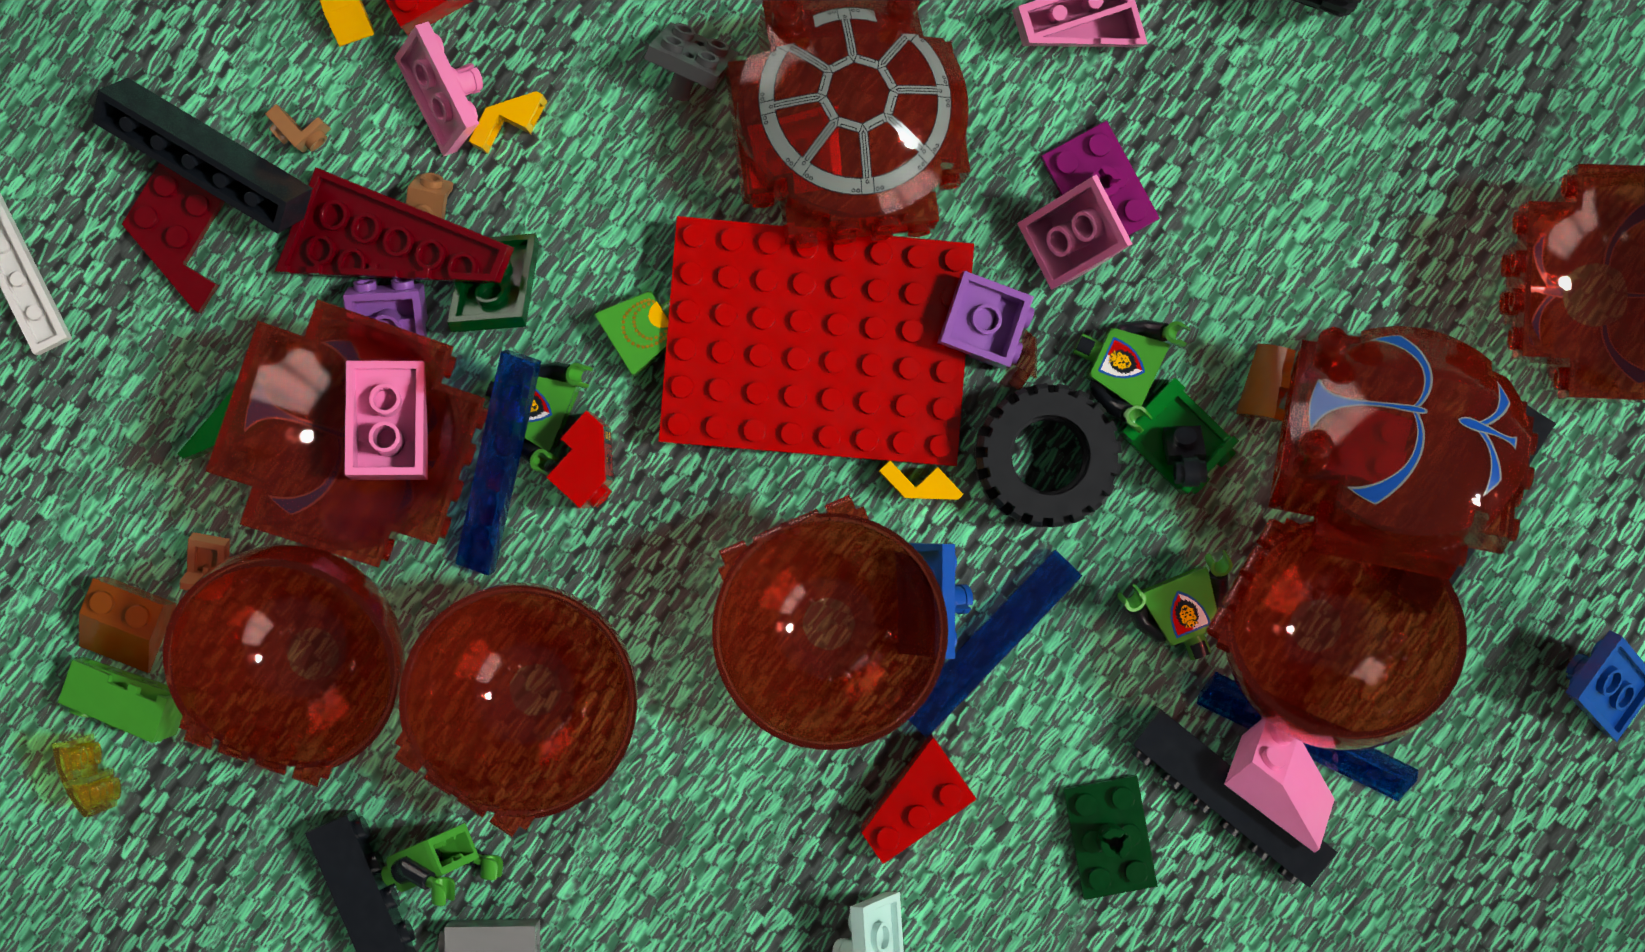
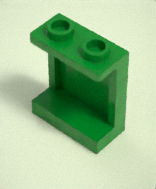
[1117,377,1239,495]

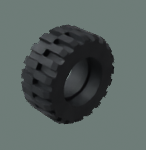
[974,383,1122,528]

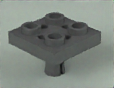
[644,22,738,101]

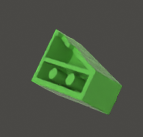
[58,657,191,743]

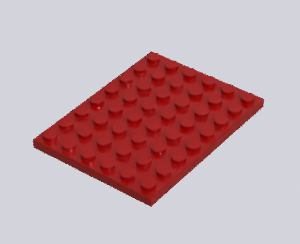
[658,216,974,466]

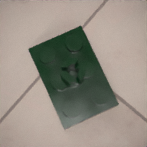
[447,233,540,332]
[1063,774,1158,900]

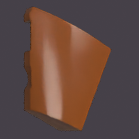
[1236,344,1296,422]

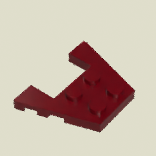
[122,163,225,314]

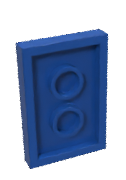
[901,543,973,659]
[1565,630,1645,742]

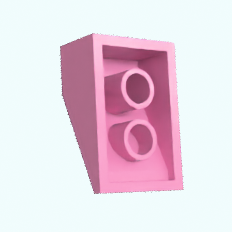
[1017,175,1132,290]
[345,361,428,480]
[1224,713,1335,853]

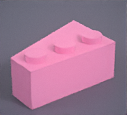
[1012,0,1148,47]

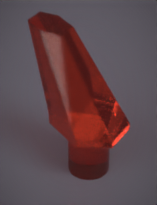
[1008,330,1037,390]

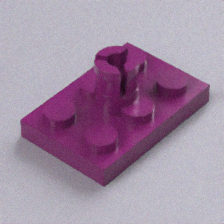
[1040,121,1160,236]

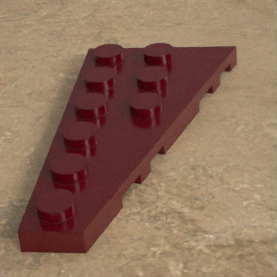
[275,167,514,283]

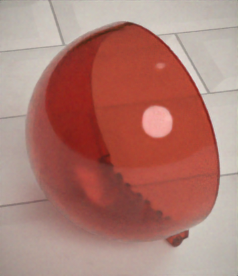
[712,495,948,750]
[1206,518,1467,751]
[163,544,405,787]
[394,582,638,837]

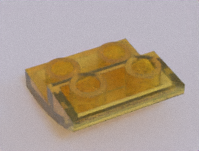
[52,733,121,817]

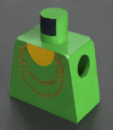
[594,291,670,377]

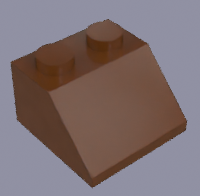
[79,577,177,673]

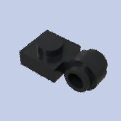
[1162,425,1208,487]

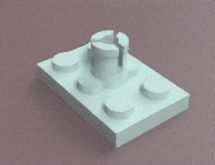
[832,892,904,952]

